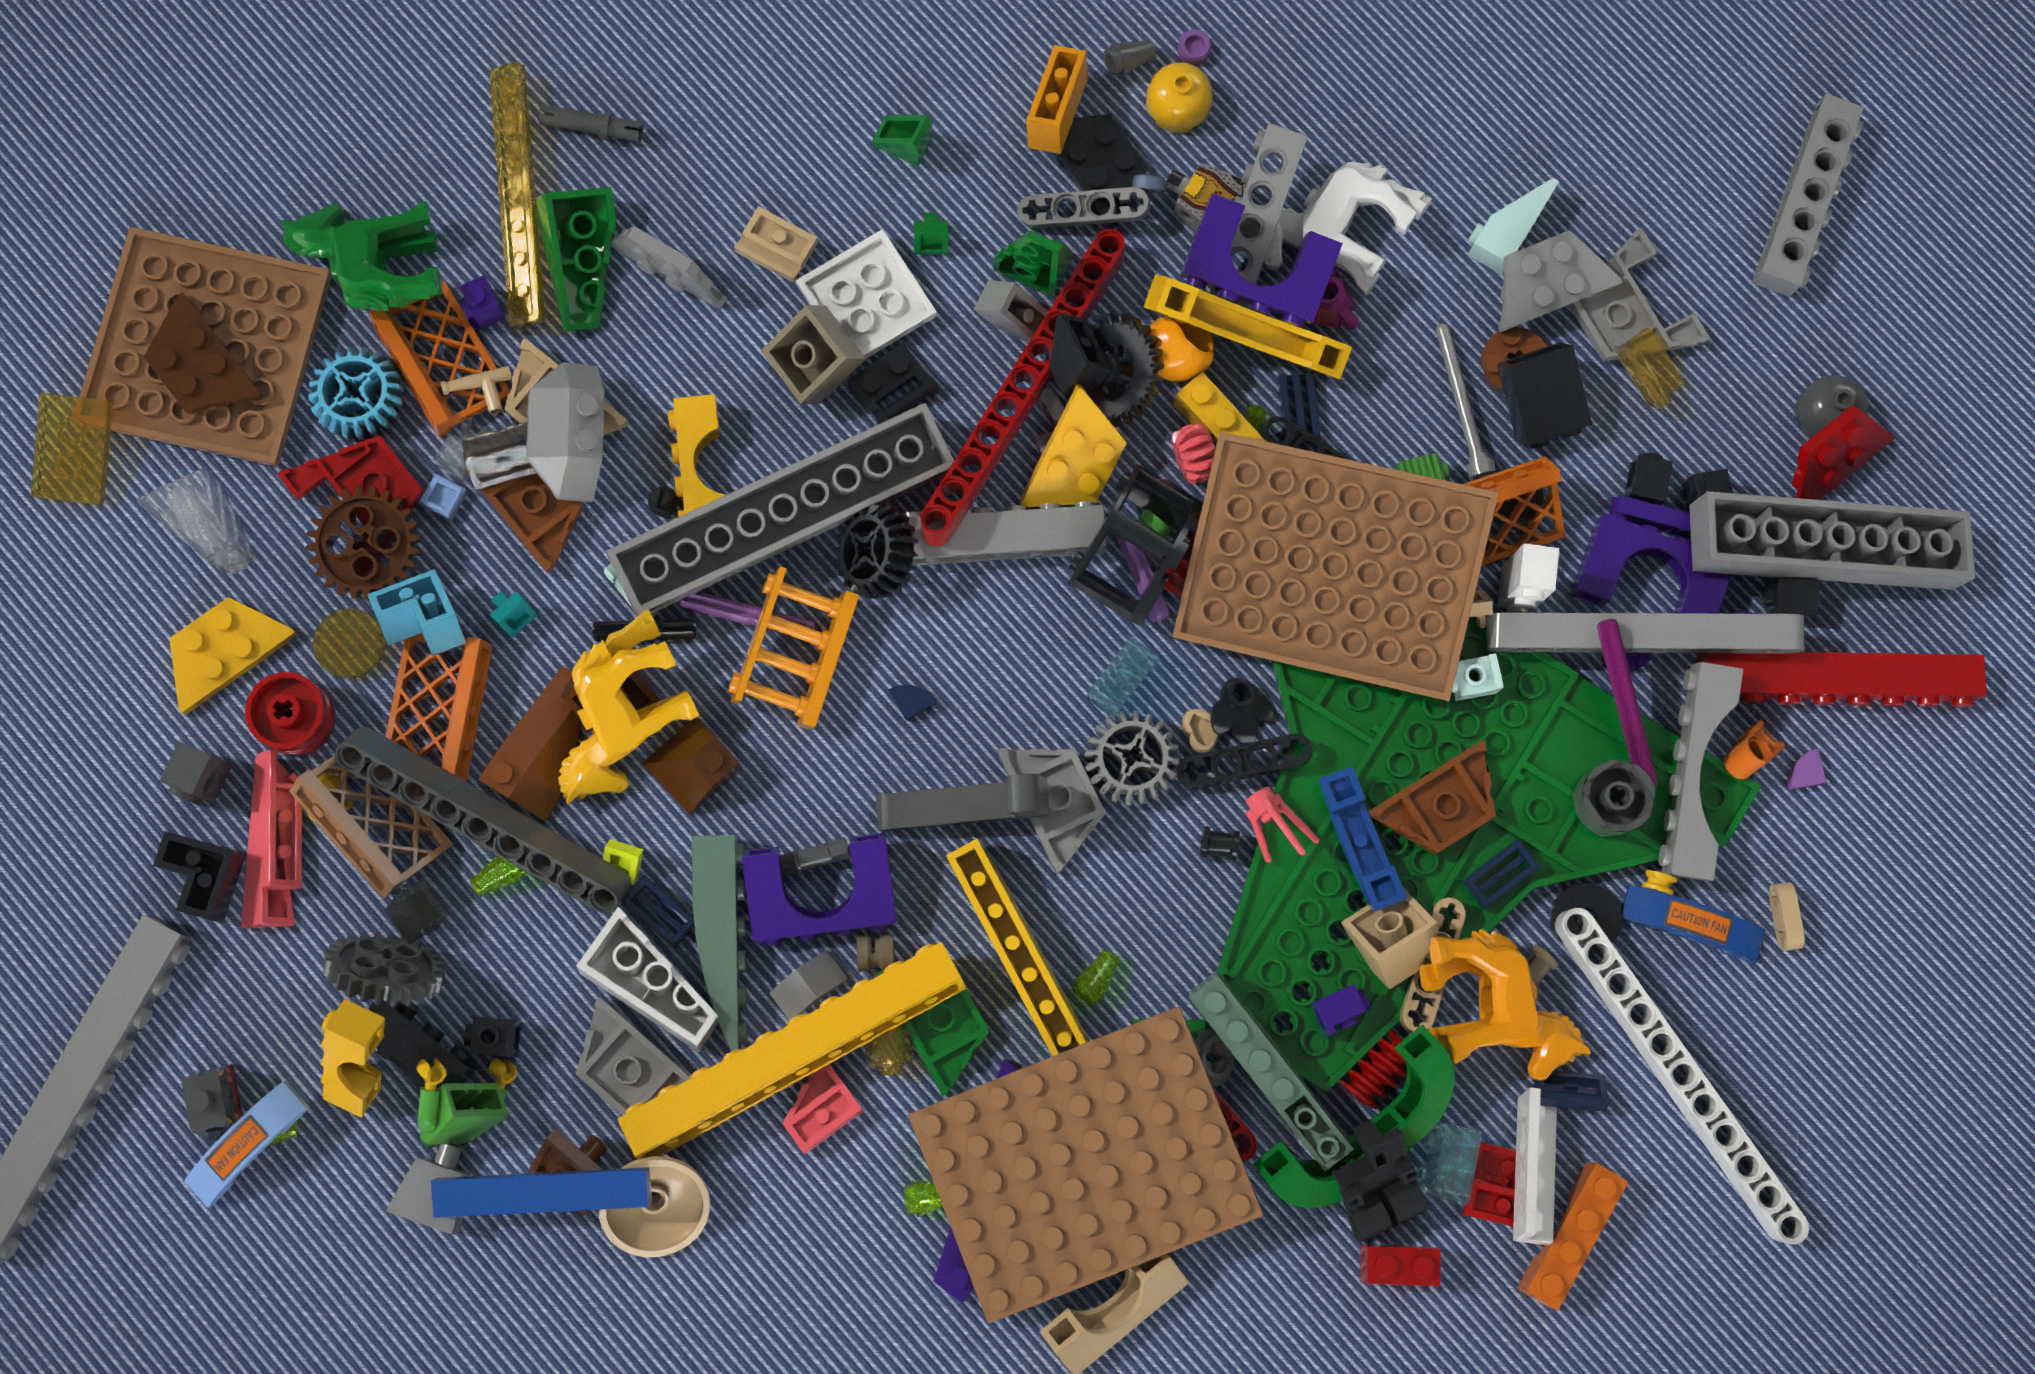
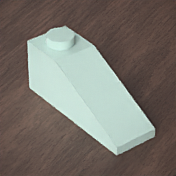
[1468,178,1559,275]

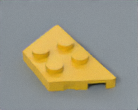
[1019,384,1127,507]
[169,597,298,715]

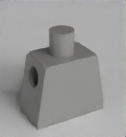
[386,1144,471,1235]

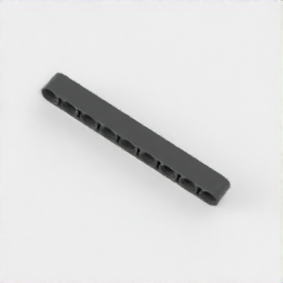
[335,727,631,914]

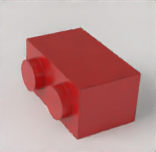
[1360,1244,1441,1286]

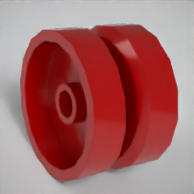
[244,672,336,756]

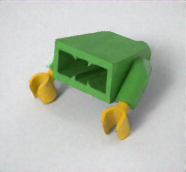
[417,1058,518,1148]

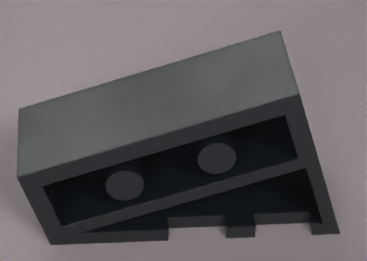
[367,1001,476,1088]

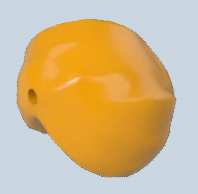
[1149,316,1214,382]

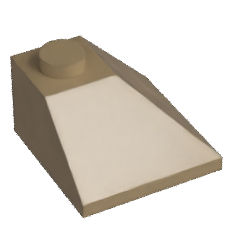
[1341,887,1440,990]

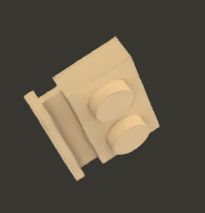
[734,206,818,283]

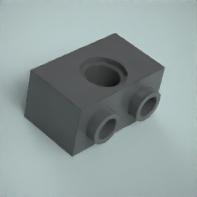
[159,741,232,806]

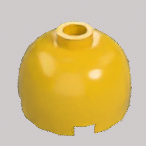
[1146,63,1213,133]

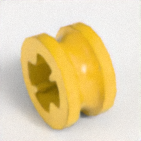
[1641,870,1677,895]

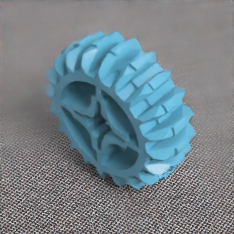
[308,347,404,441]

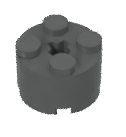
[1573,760,1655,836]

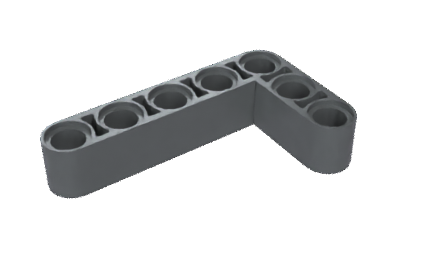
[876,774,1050,831]

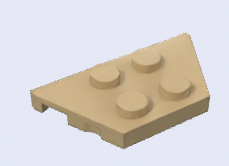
[504,338,629,437]

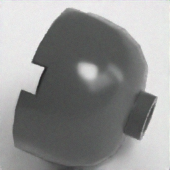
[1794,375,1869,439]

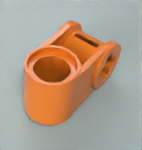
[1723,719,1786,780]

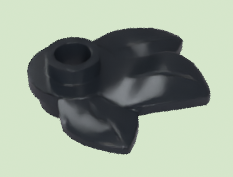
[1210,678,1275,744]

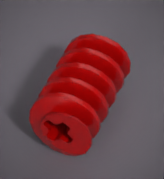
[1339,1029,1407,1110]

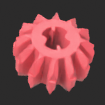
[1171,423,1216,485]

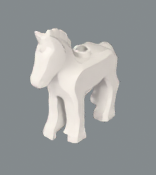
[1240,162,1432,296]

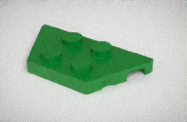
[876,971,990,1097]

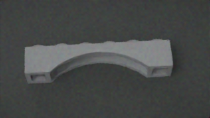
[1659,662,1743,881]

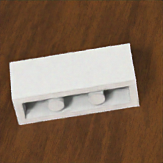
[1497,543,1559,613]

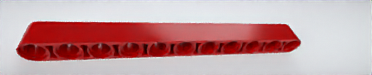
[920,229,1125,546]

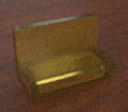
[1615,328,1684,409]

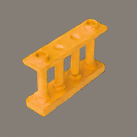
[728,566,859,730]

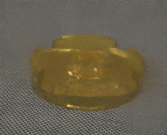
[313,608,386,679]

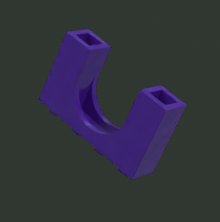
[1180,193,1343,328]
[1569,512,1732,614]
[742,833,897,946]

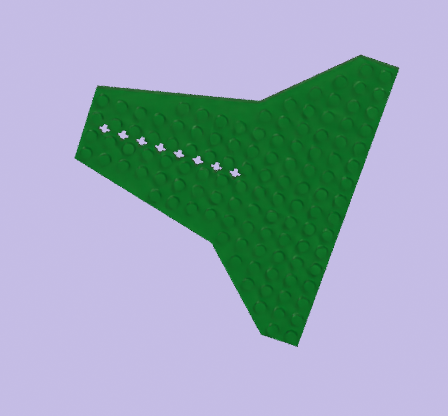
[1217,615,1762,1092]

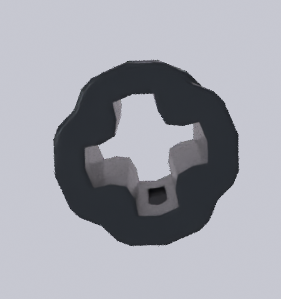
[1199,826,1240,862]

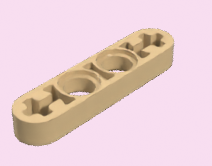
[1400,897,1466,1033]

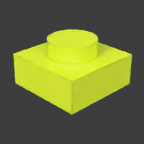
[603,839,644,886]

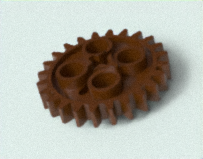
[306,486,424,600]

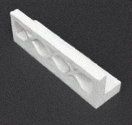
[1513,1087,1557,1246]

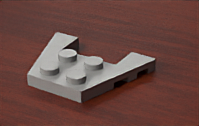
[1569,227,1710,362]

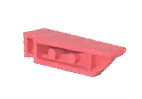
[241,749,302,928]

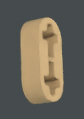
[1769,882,1805,951]

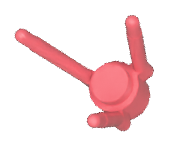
[1245,786,1319,863]

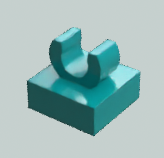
[490,591,538,638]

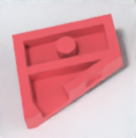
[782,1064,864,1155]

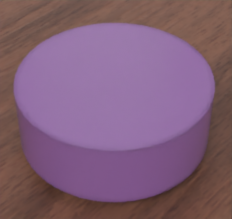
[1177,29,1211,66]

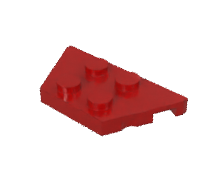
[1792,405,1894,500]

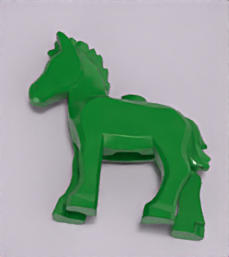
[279,201,444,312]

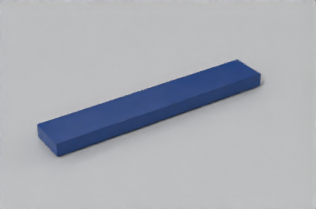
[431,1167,652,1218]

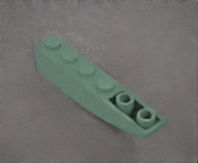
[692,835,748,1051]
[1189,970,1354,1172]

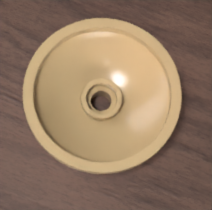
[599,1156,710,1257]

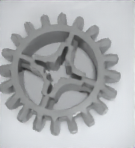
[1084,710,1180,806]

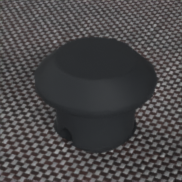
[648,486,679,517]

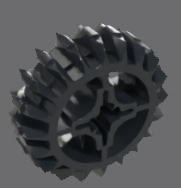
[835,504,919,599]

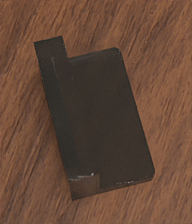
[462,422,537,490]

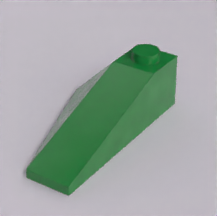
[535,187,616,332]
[993,231,1073,299]

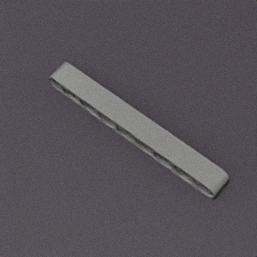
[1486,613,1805,654]

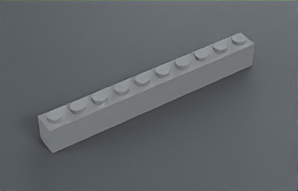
[0,914,192,1263]

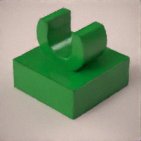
[914,212,948,255]

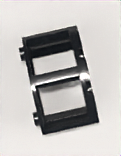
[1068,464,1203,626]

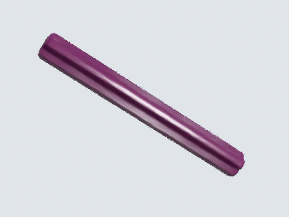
[1597,619,1658,788]

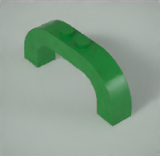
[1253,1024,1455,1208]

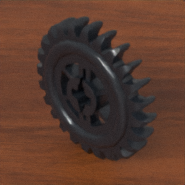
[1088,313,1164,427]

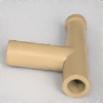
[440,366,512,415]

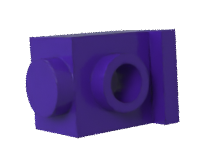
[459,275,506,332]
[1310,984,1371,1037]

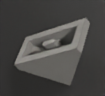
[769,950,848,1021]

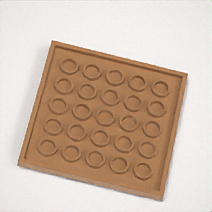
[72,227,332,467]

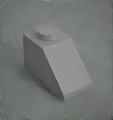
[974,280,1052,343]

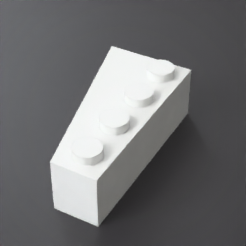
[576,906,719,1052]

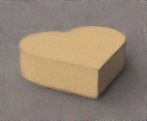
[1181,709,1220,754]

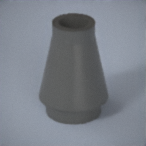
[1104,39,1156,77]

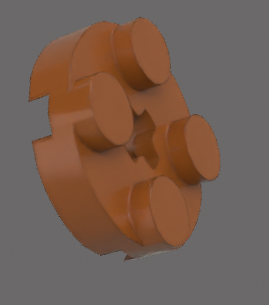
[1480,326,1549,394]

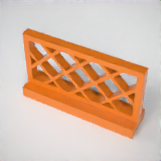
[369,281,511,438]
[1463,456,1566,566]
[385,633,493,782]

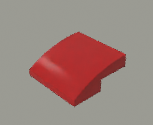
[1463,1140,1516,1226]

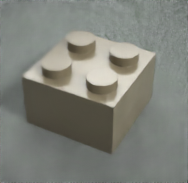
[761,305,866,404]

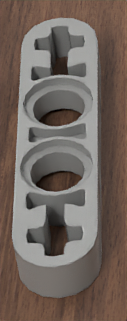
[1017,187,1150,229]

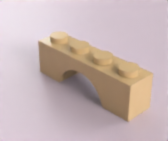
[1039,1254,1189,1374]

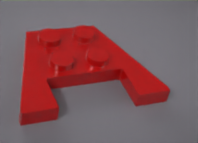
[277,435,425,577]

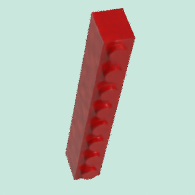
[1696,652,1987,707]

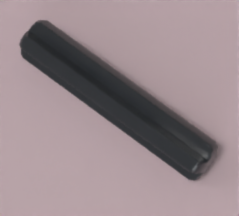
[592,619,697,642]

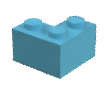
[367,569,466,656]

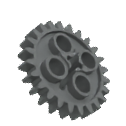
[323,932,446,1007]

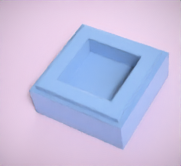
[418,474,468,522]

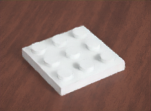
[796,229,937,358]

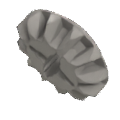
[1194,1028,1234,1087]

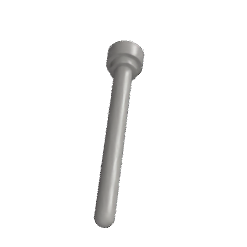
[1436,323,1497,481]

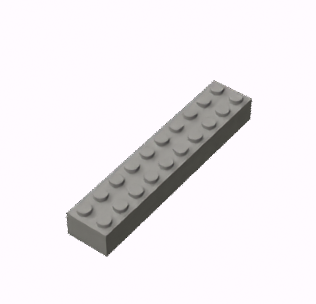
[606,403,954,617]

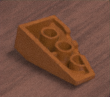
[478,666,583,822]

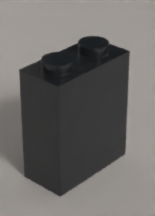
[1497,342,1592,449]

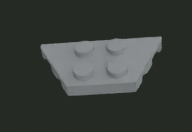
[611,226,727,310]
[1498,230,1623,332]
[997,748,1106,874]
[576,997,691,1116]

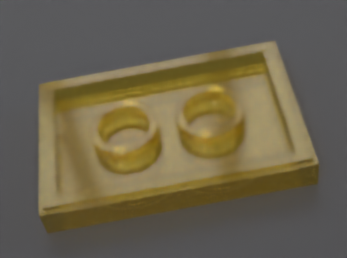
[31,393,113,505]

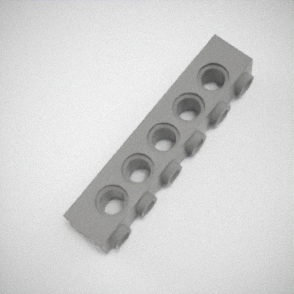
[1751,93,1864,297]
[1209,123,1308,308]

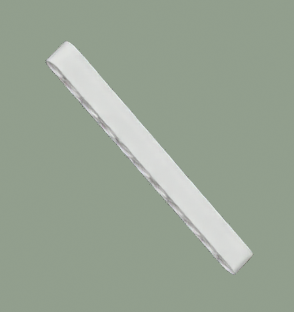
[1555,908,1809,1244]

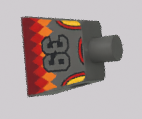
[182,1064,243,1140]

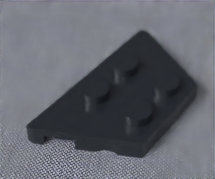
[1054,114,1148,229]

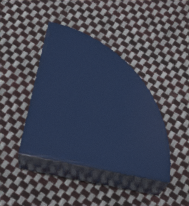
[888,685,936,721]

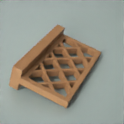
[289,755,453,900]

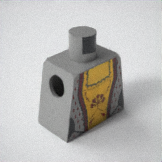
[1166,164,1247,231]

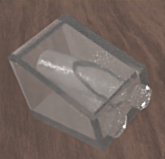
[137,468,257,574]

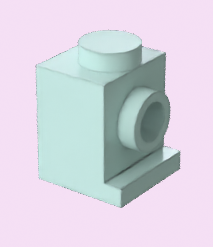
[1451,653,1504,701]

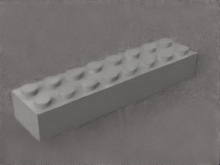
[1689,491,1976,590]

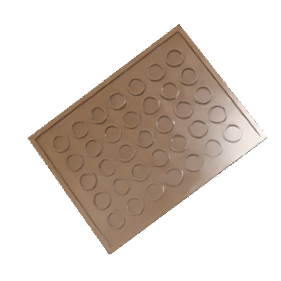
[1172,432,1499,701]
[908,1006,1264,1324]

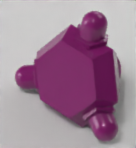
[1311,264,1359,330]

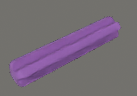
[1115,534,1170,623]

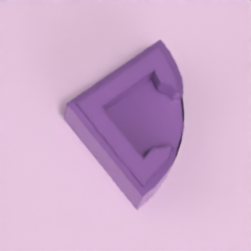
[1788,749,1826,790]

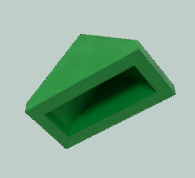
[871,115,933,166]

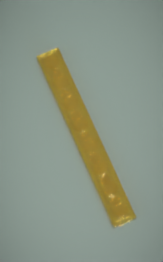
[489,61,546,330]

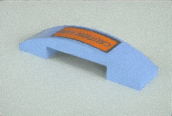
[184,1081,310,1208]

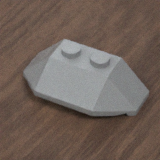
[526,362,604,503]

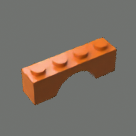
[1517,1162,1628,1310]

